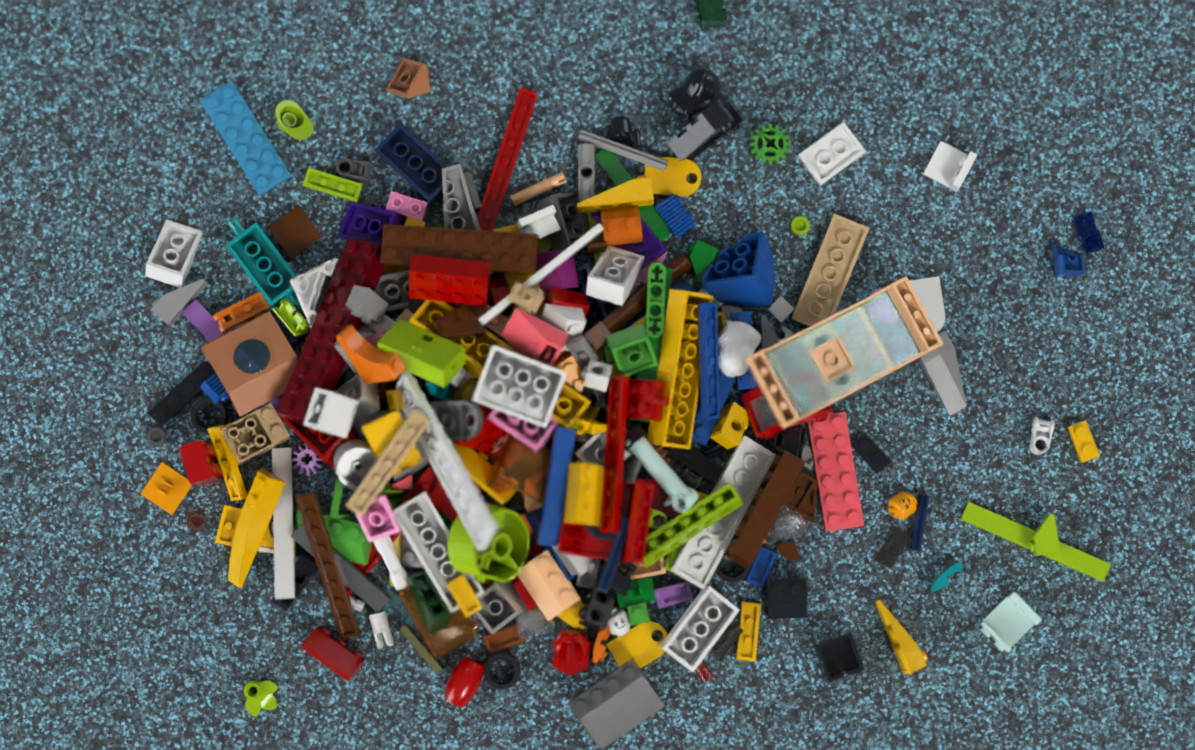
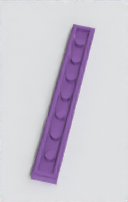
[182,299,284,417]

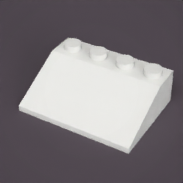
[472,345,567,428]

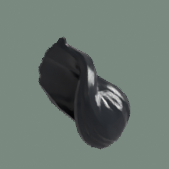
[668,69,721,122]

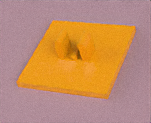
[141,462,192,515]

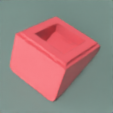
[391,474,412,490]

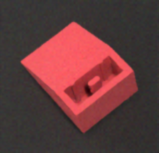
[501,308,569,367]

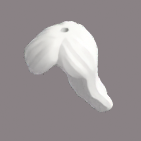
[718,320,762,377]

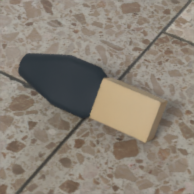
[395,299,426,322]

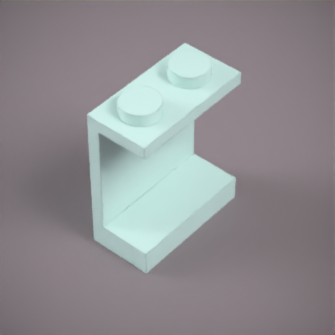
[979,592,1042,652]

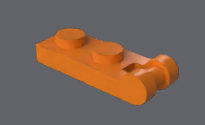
[213,292,270,333]

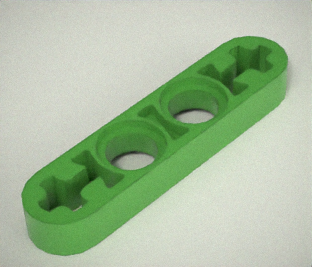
[646,262,666,339]

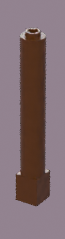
[583,254,692,352]

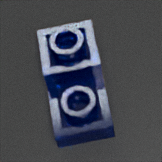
[1072,211,1105,254]

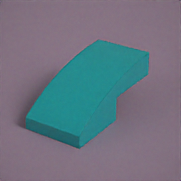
[426,380,455,401]
[929,561,963,593]

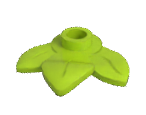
[243,680,278,717]

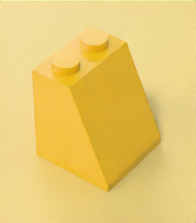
[362,410,423,476]

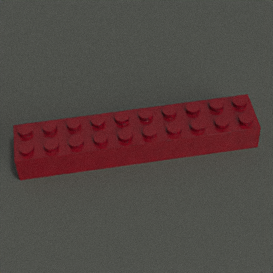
[276,237,385,424]

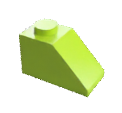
[1029,514,1060,556]

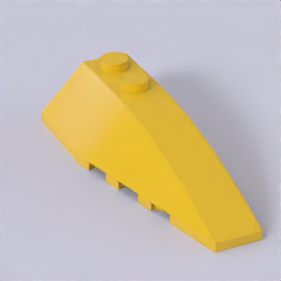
[228,468,286,588]

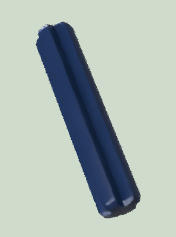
[910,494,929,551]

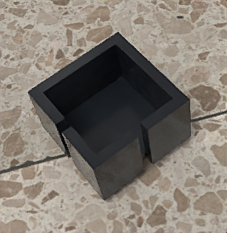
[813,632,865,683]

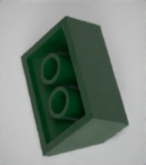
[696,0,727,30]

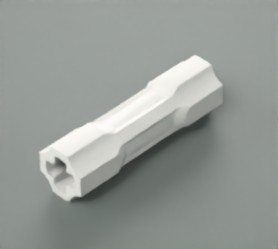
[373,536,409,591]

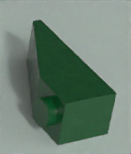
[407,571,451,633]

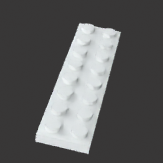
[670,435,776,590]

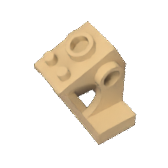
[507,282,544,319]

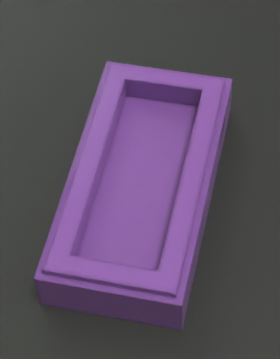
[654,581,694,609]

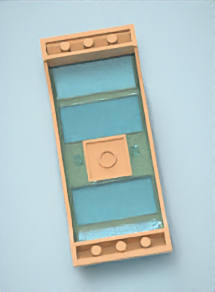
[745,276,943,429]

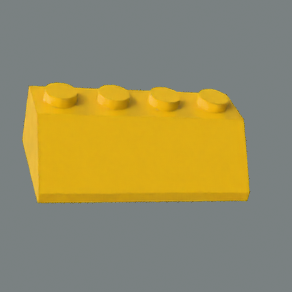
[452,442,519,506]

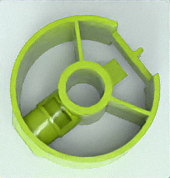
[447,504,530,583]

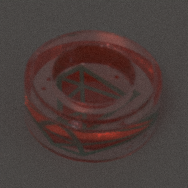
[187,512,207,532]

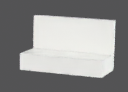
[516,205,561,239]

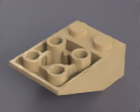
[220,403,290,464]

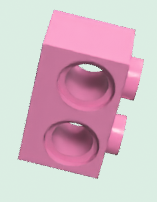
[386,191,429,222]

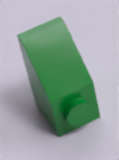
[688,240,719,286]

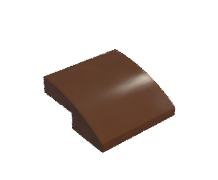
[268,204,322,259]

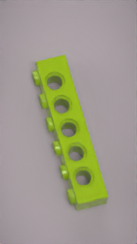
[643,482,744,568]

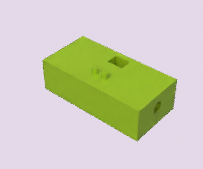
[378,319,466,387]

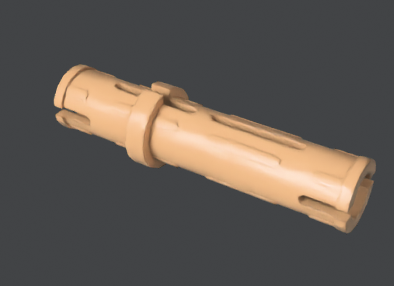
[510,172,567,206]

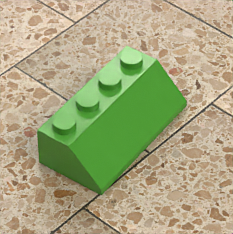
[294,508,373,565]

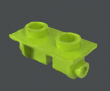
[272,298,309,336]

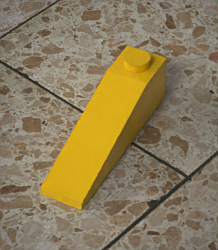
[577,176,654,213]

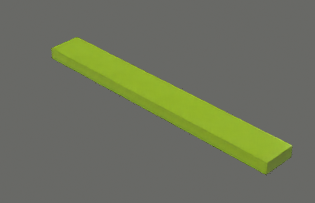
[960,502,1111,582]

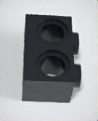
[578,584,617,633]

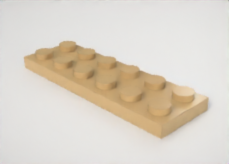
[791,214,869,327]

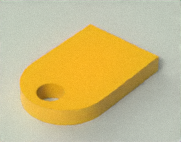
[644,156,701,197]
[606,621,667,669]

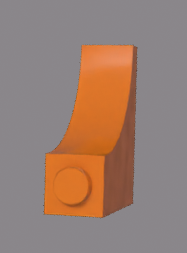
[336,325,407,384]

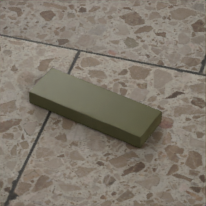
[400,624,444,673]

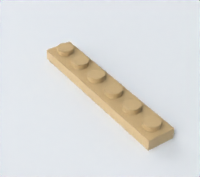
[346,408,431,516]

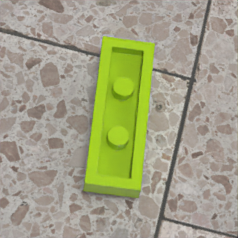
[303,167,363,203]

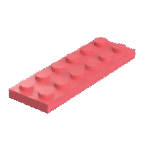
[807,412,864,532]

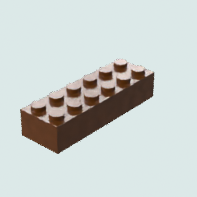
[726,451,806,569]

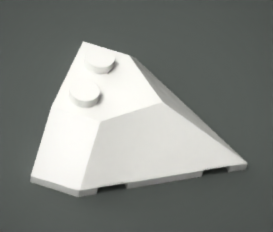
[290,258,339,328]

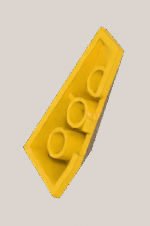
[874,600,928,675]

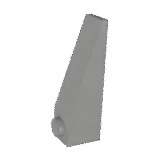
[912,331,967,416]

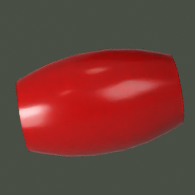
[444,656,484,708]

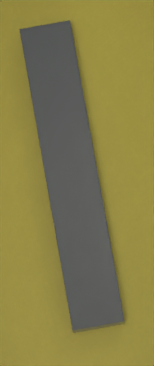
[290,523,391,613]

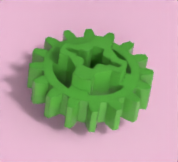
[749,124,791,166]

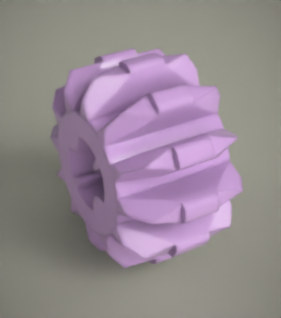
[291,444,323,476]

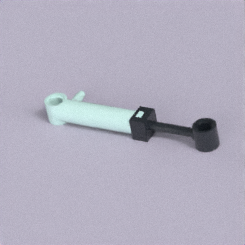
[584,387,698,513]

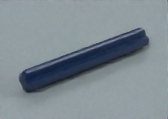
[598,516,630,592]

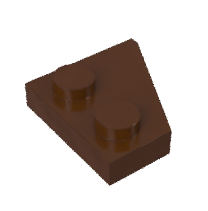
[432,304,486,340]
[783,471,818,523]

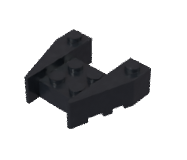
[667,101,746,162]

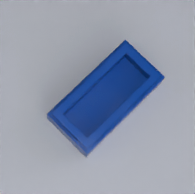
[745,546,778,589]

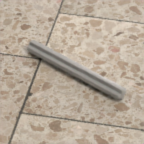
[578,130,668,171]

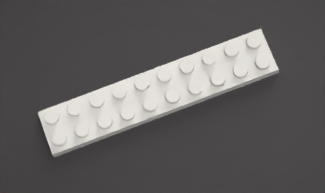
[395,371,498,551]

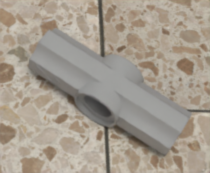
[578,144,595,202]

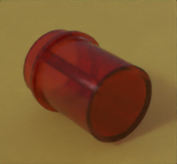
[695,660,714,683]

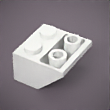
[303,388,359,439]

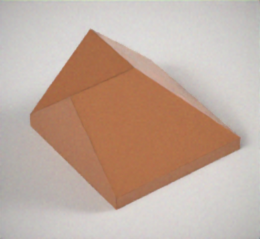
[386,58,431,99]

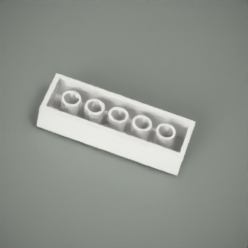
[393,491,485,613]

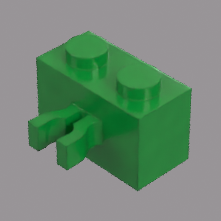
[615,577,656,608]

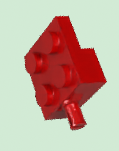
[626,379,670,421]

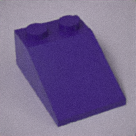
[338,201,406,246]

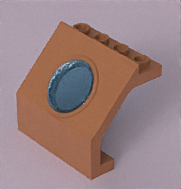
[200,311,298,417]

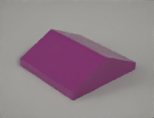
[537,250,579,292]

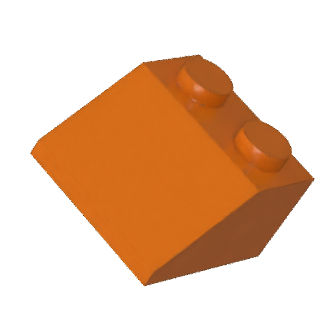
[600,206,643,246]

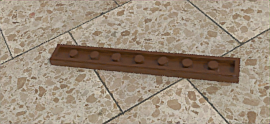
[295,491,361,639]

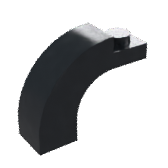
[270,549,318,612]

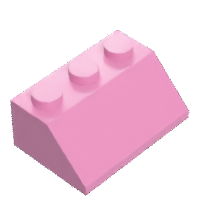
[488,409,559,451]

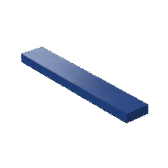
[698,302,720,420]
[537,427,576,547]

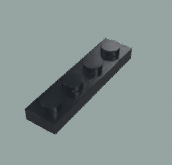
[148,361,215,427]

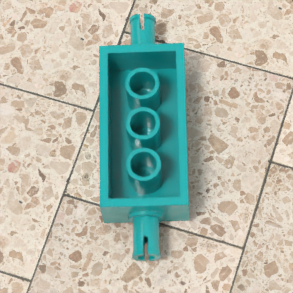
[226,217,303,315]

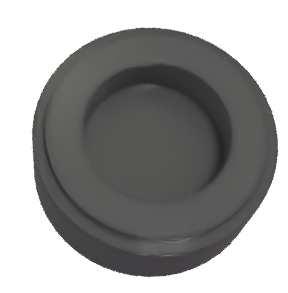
[147,427,167,446]

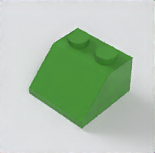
[606,323,658,376]

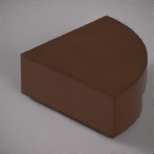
[776,541,799,560]

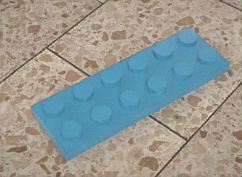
[200,81,292,196]

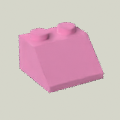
[355,493,402,542]

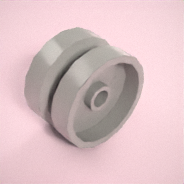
[333,440,378,489]

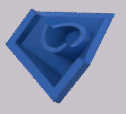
[1051,241,1085,278]

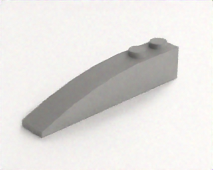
[442,164,494,277]

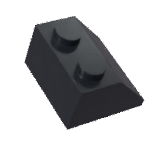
[766,579,807,619]

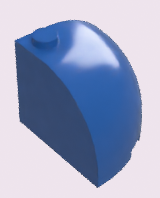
[701,231,775,308]

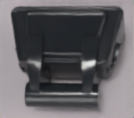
[770,424,806,459]
[594,562,637,596]

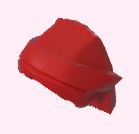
[551,629,593,675]

